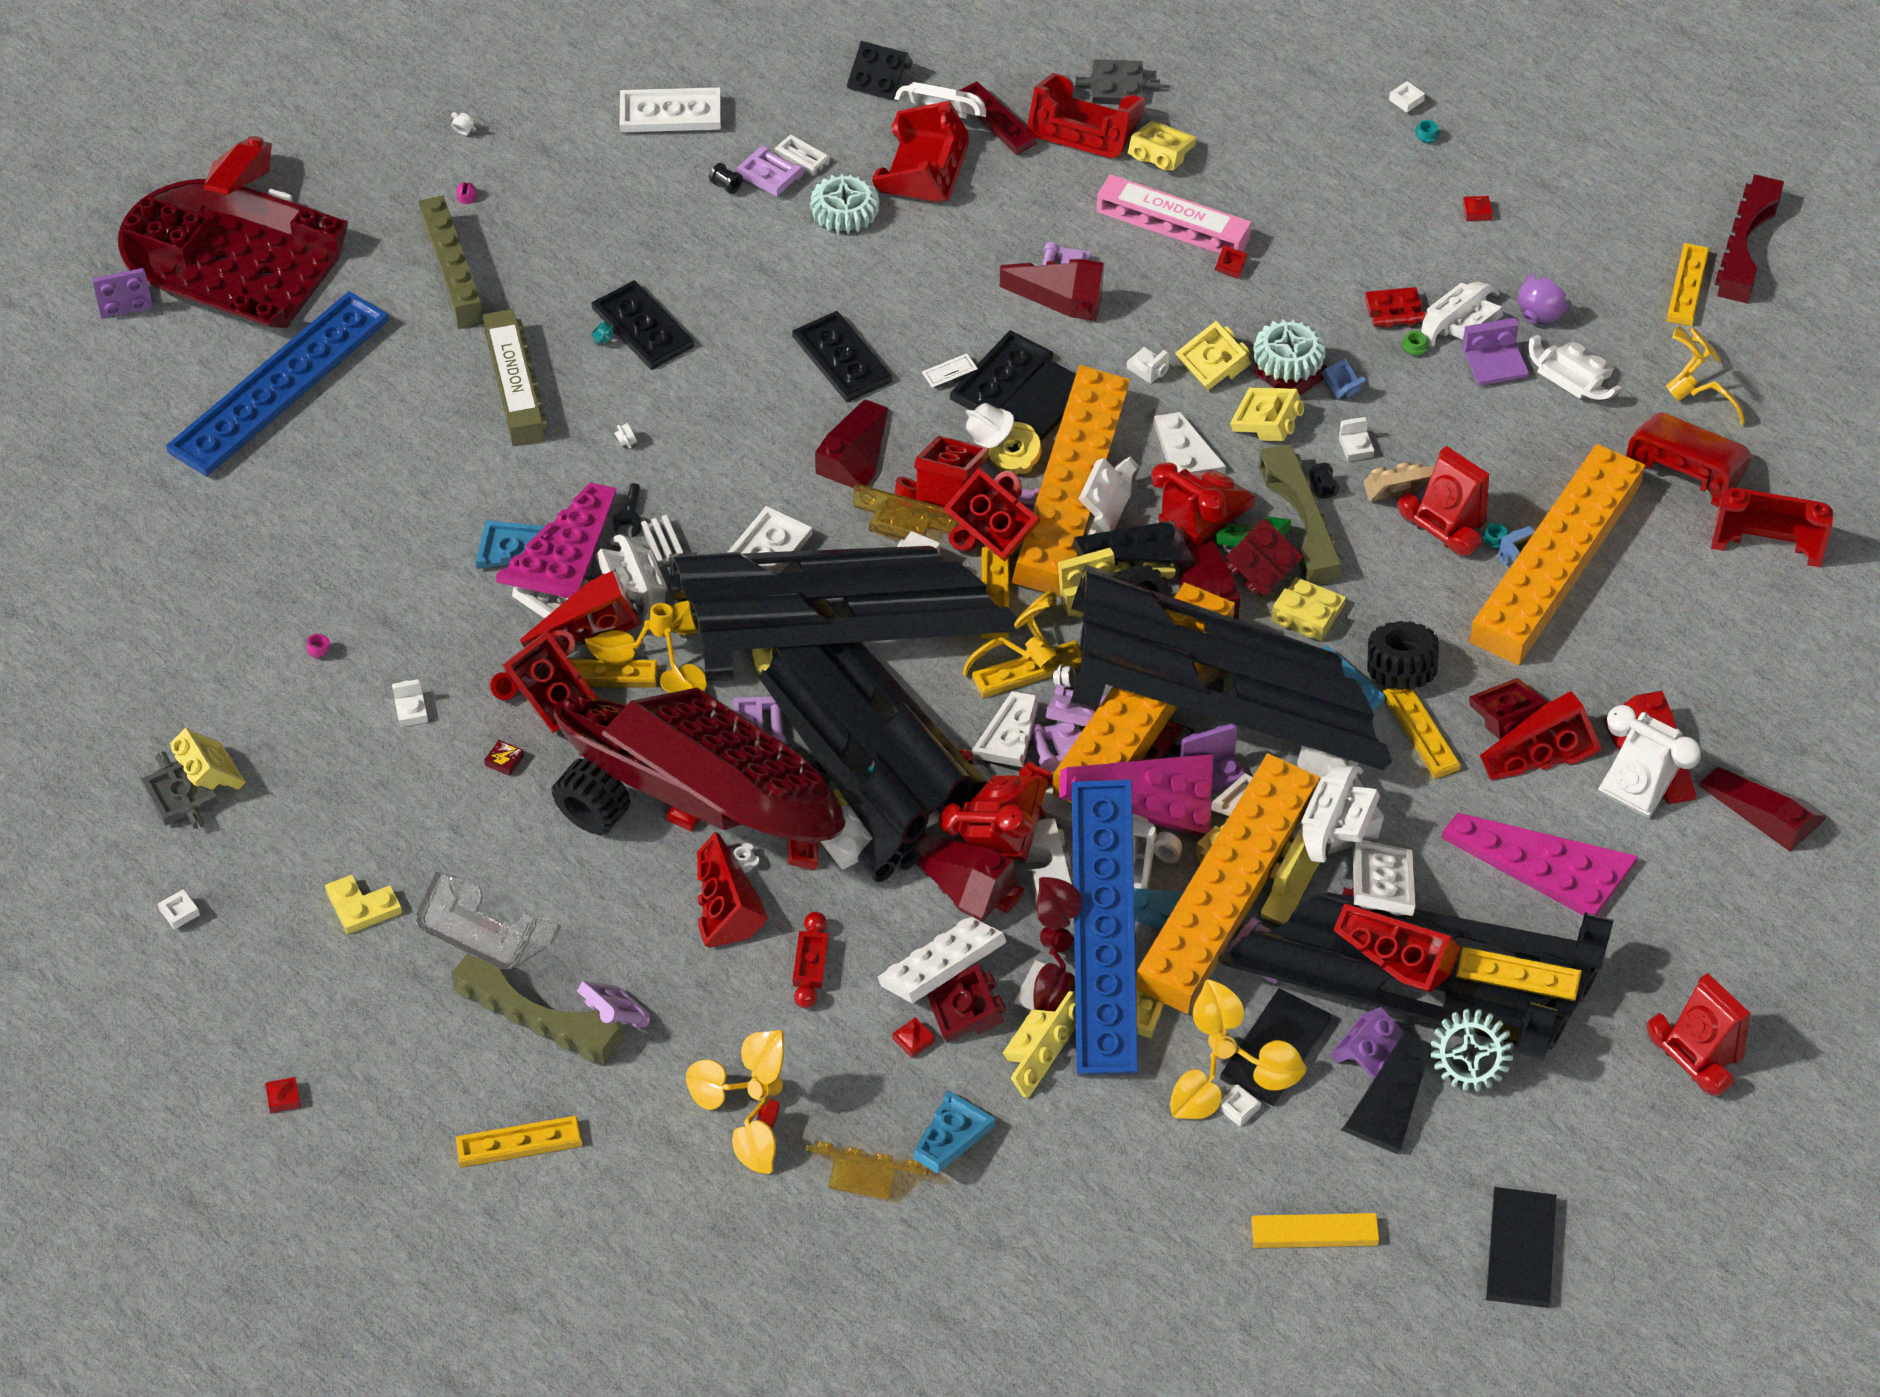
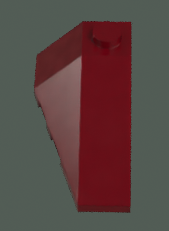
[1000,259,1104,321]
[815,399,888,492]
[1699,767,1827,852]

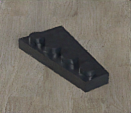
[1072,520,1195,568]
[1341,1032,1432,1154]

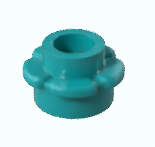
[1415,120,1440,143]
[590,320,614,345]
[1482,523,1507,548]

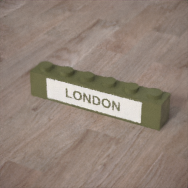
[483,309,548,446]

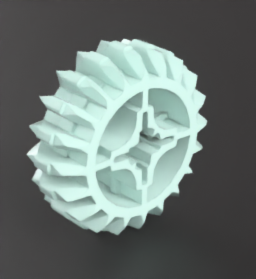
[810,173,879,234]
[1253,319,1326,383]
[1431,1009,1514,1091]

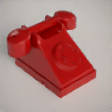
[894,435,989,515]
[1397,446,1489,557]
[1151,462,1256,546]
[943,468,1041,562]
[489,630,598,733]
[939,775,1048,861]
[1646,973,1751,1096]

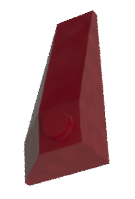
[1179,537,1241,620]
[915,834,1018,922]

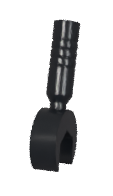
[613,483,641,537]

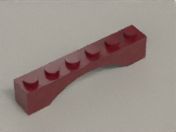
[1715,174,1784,304]

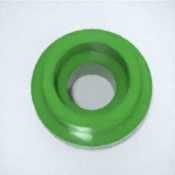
[1402,331,1429,355]

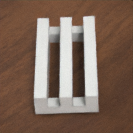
[774,134,830,176]
[641,515,683,567]

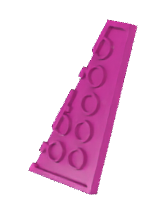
[496,482,617,598]
[1059,754,1213,838]
[1441,812,1638,916]

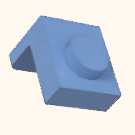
[1321,358,1367,400]
[1499,526,1535,568]

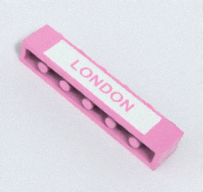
[1097,174,1251,254]

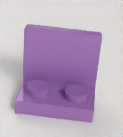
[92,268,153,319]
[1462,318,1528,385]
[1181,724,1245,793]
[1329,1007,1404,1079]

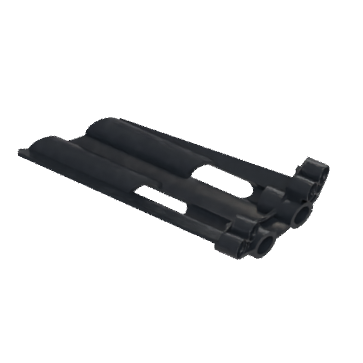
[669,546,1017,682]
[1070,564,1392,770]
[759,599,993,883]
[1218,892,1614,1061]

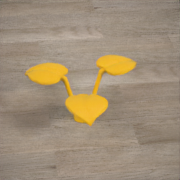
[1665,326,1745,426]
[963,589,1058,677]
[585,600,707,693]
[1170,979,1307,1119]
[686,1030,784,1174]

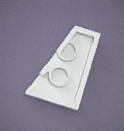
[1154,412,1226,474]

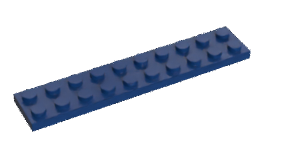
[166,291,389,477]
[1072,780,1138,1076]

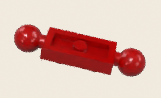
[792,911,829,1009]

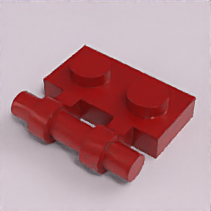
[1365,287,1425,329]

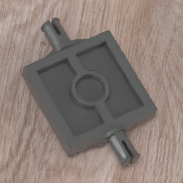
[1075,59,1160,105]
[141,752,219,829]

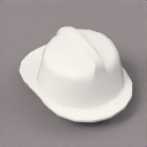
[965,403,1014,448]

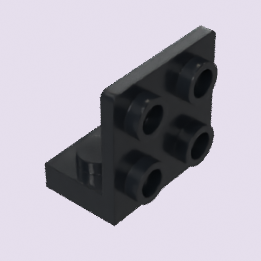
[847,41,913,100]

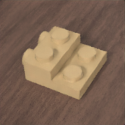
[1363,462,1434,502]

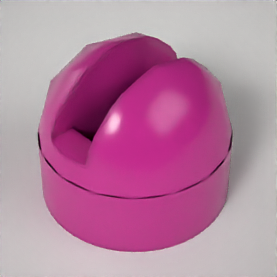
[456,182,477,204]
[307,634,330,658]

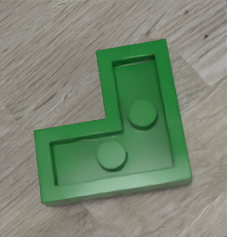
[1216,516,1291,548]

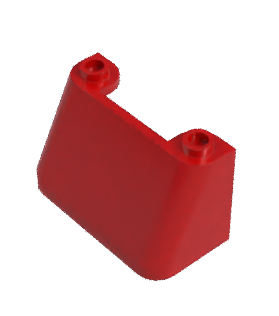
[1028,73,1147,158]
[872,100,969,203]
[1626,412,1751,507]
[1711,488,1834,568]

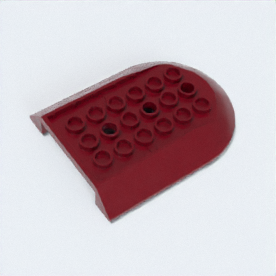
[118,179,348,328]
[602,687,846,844]
[554,694,742,830]

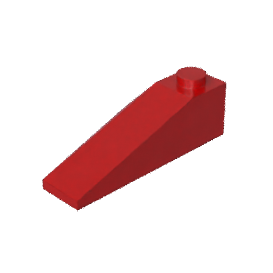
[204,136,272,195]
[520,570,642,647]
[1604,690,1697,805]
[1479,691,1602,780]
[697,832,768,948]
[1333,903,1461,992]

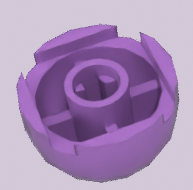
[1517,274,1571,324]

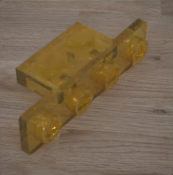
[853,484,958,540]
[805,1140,929,1200]

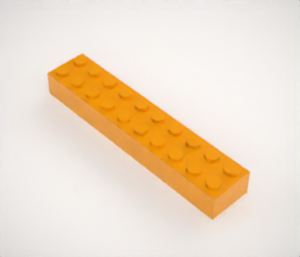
[1012,365,1131,597]
[1469,444,1645,665]
[1053,582,1235,803]
[1136,753,1320,1015]

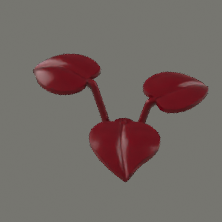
[1033,877,1136,1012]

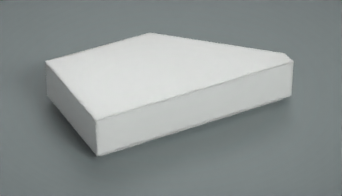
[1218,1085,1261,1127]

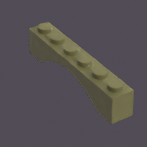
[419,195,483,329]
[1258,444,1343,586]
[452,948,624,1066]

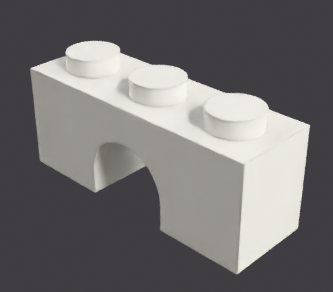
[1025,818,1074,903]

